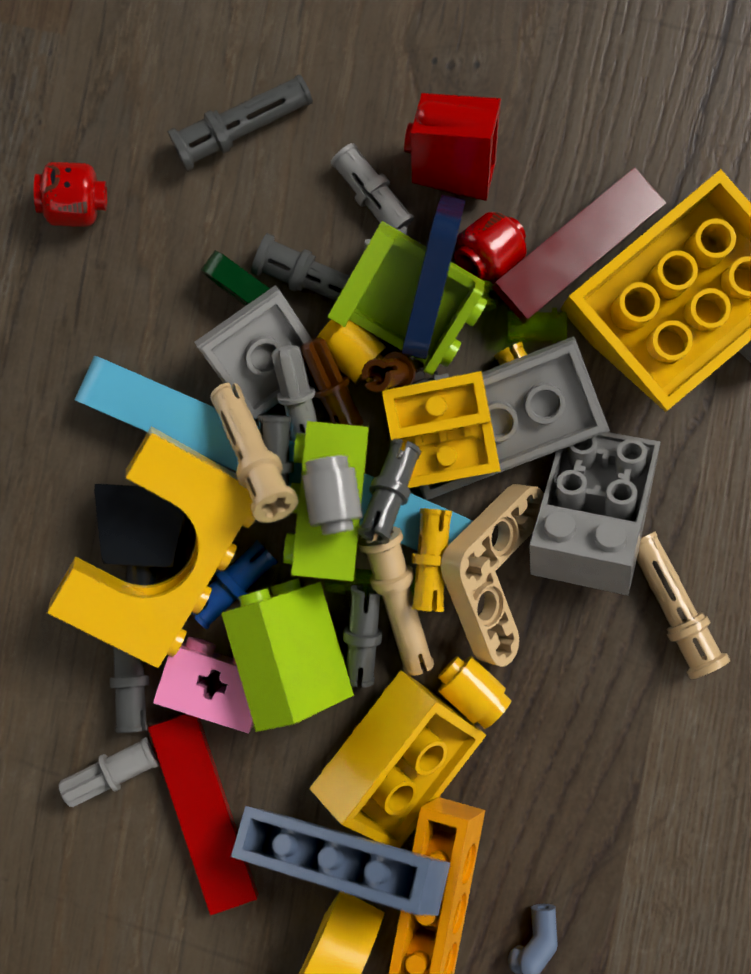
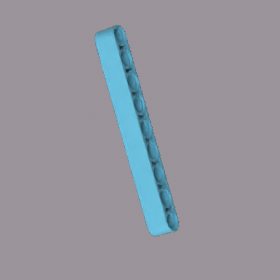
[74,356,473,550]

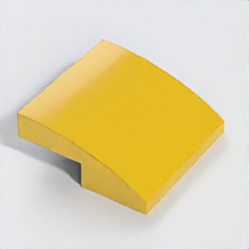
[382,371,501,488]

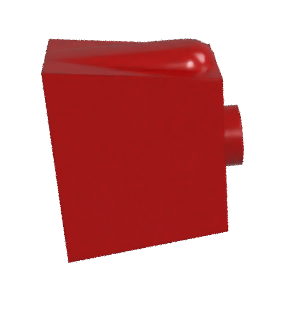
[404,93,501,201]

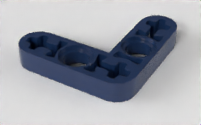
[402,195,465,360]

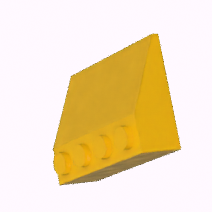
[561,169,751,412]

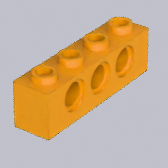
[389,797,485,974]

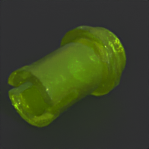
[508,307,567,345]

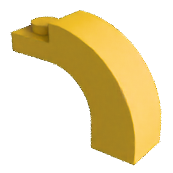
[299,891,385,974]

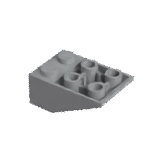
[530,432,661,595]

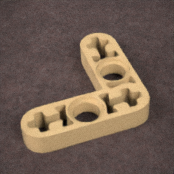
[441,484,544,667]

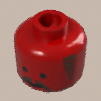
[33,162,107,227]
[454,212,527,285]

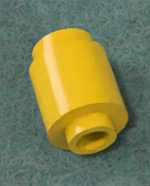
[317,319,387,384]
[438,655,511,729]

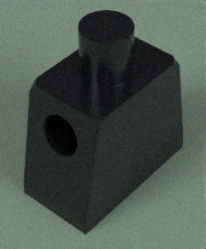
[94,484,191,585]

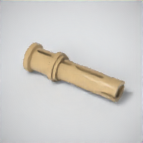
[210,383,298,523]
[358,527,434,676]
[637,531,730,679]

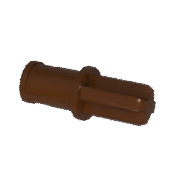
[300,337,364,426]
[361,352,425,392]

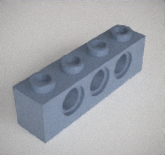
[231,806,450,916]

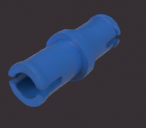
[191,540,278,630]

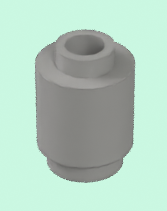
[302,455,363,535]

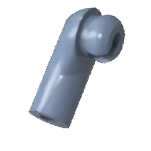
[508,904,558,974]

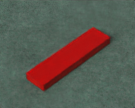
[148,713,259,916]

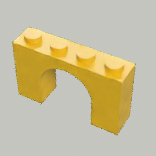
[47,426,255,668]

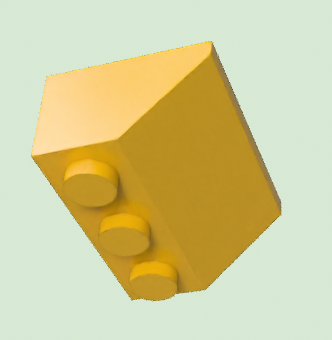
[309,670,486,848]

